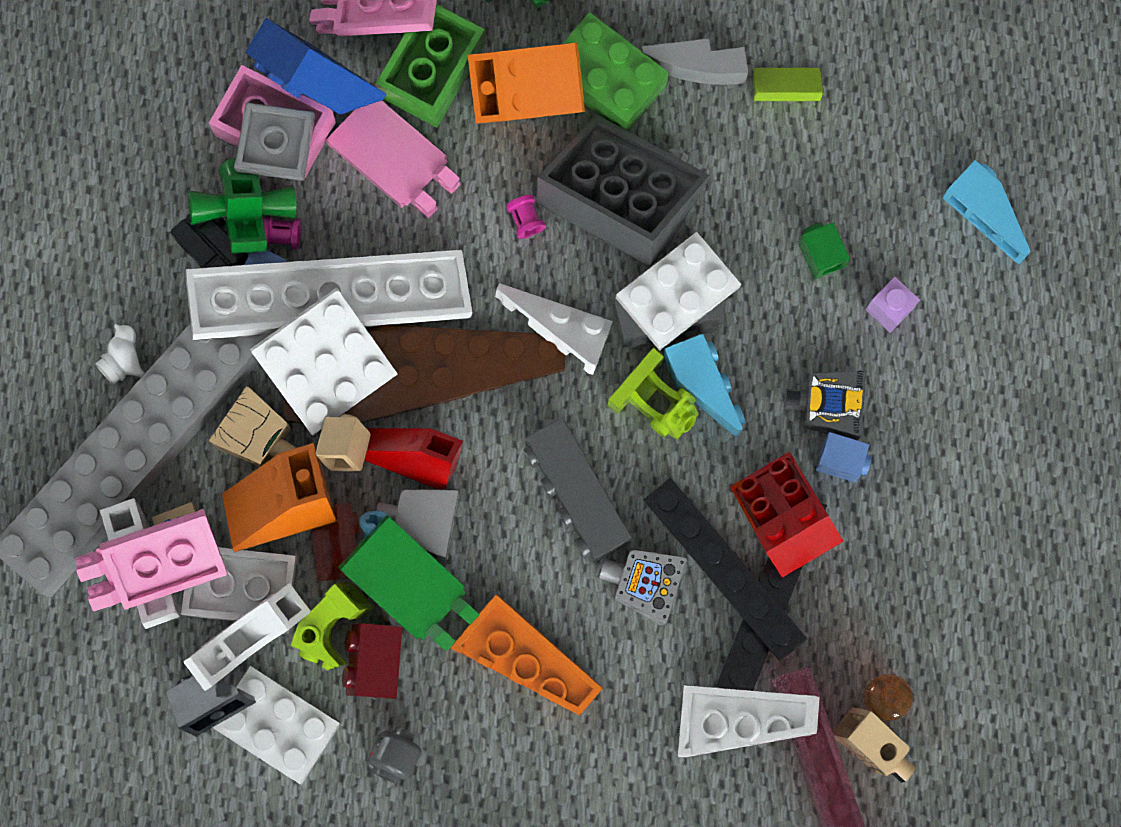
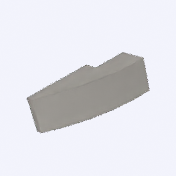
[641,38,748,85]

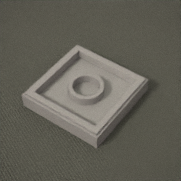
[234,102,315,181]

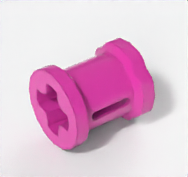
[506,194,546,239]
[263,216,302,250]

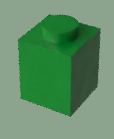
[798,222,850,280]

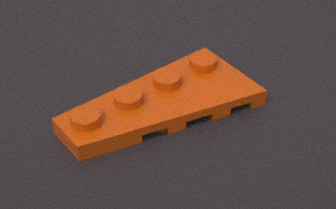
[450,594,604,716]

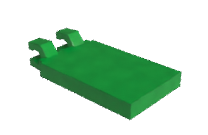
[338,515,480,651]

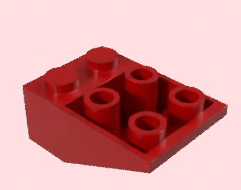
[730,451,844,578]

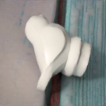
[95,324,146,385]

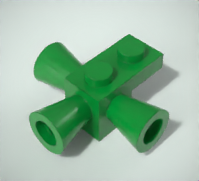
[188,158,296,254]

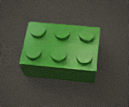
[375,4,486,128]
[562,12,669,131]

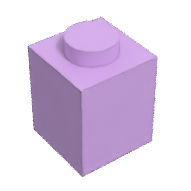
[866,277,920,333]

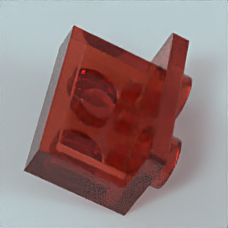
[311,503,359,582]

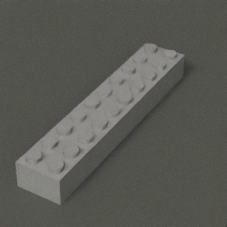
[0,323,271,598]

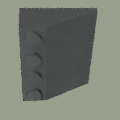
[537,114,710,267]

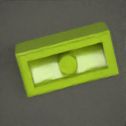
[753,68,823,101]

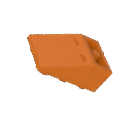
[468,42,585,124]
[222,443,336,552]

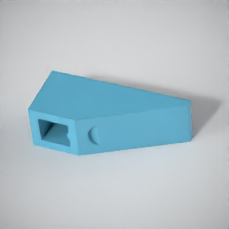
[663,334,745,437]

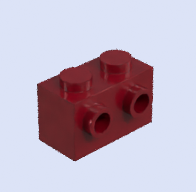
[342,623,403,699]

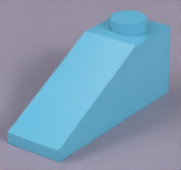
[942,160,1031,264]

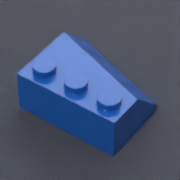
[245,18,387,115]

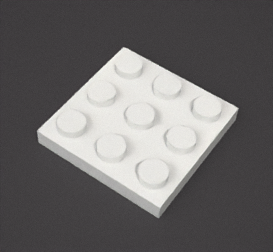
[250,288,397,436]

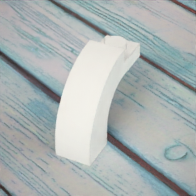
[100,498,180,629]
[184,583,311,691]

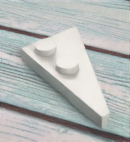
[495,283,613,375]

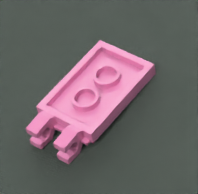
[309,0,437,37]
[326,101,460,219]
[75,509,227,611]

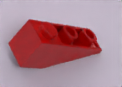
[364,428,463,490]

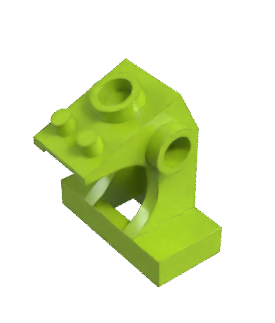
[607,348,699,440]
[290,582,375,670]

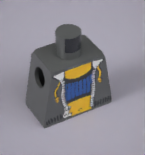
[784,370,866,440]

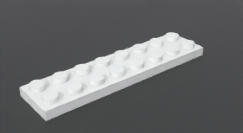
[185,250,472,340]

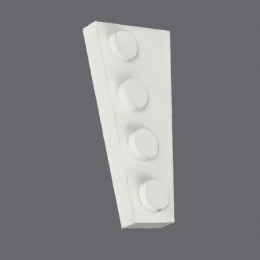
[678,685,820,757]

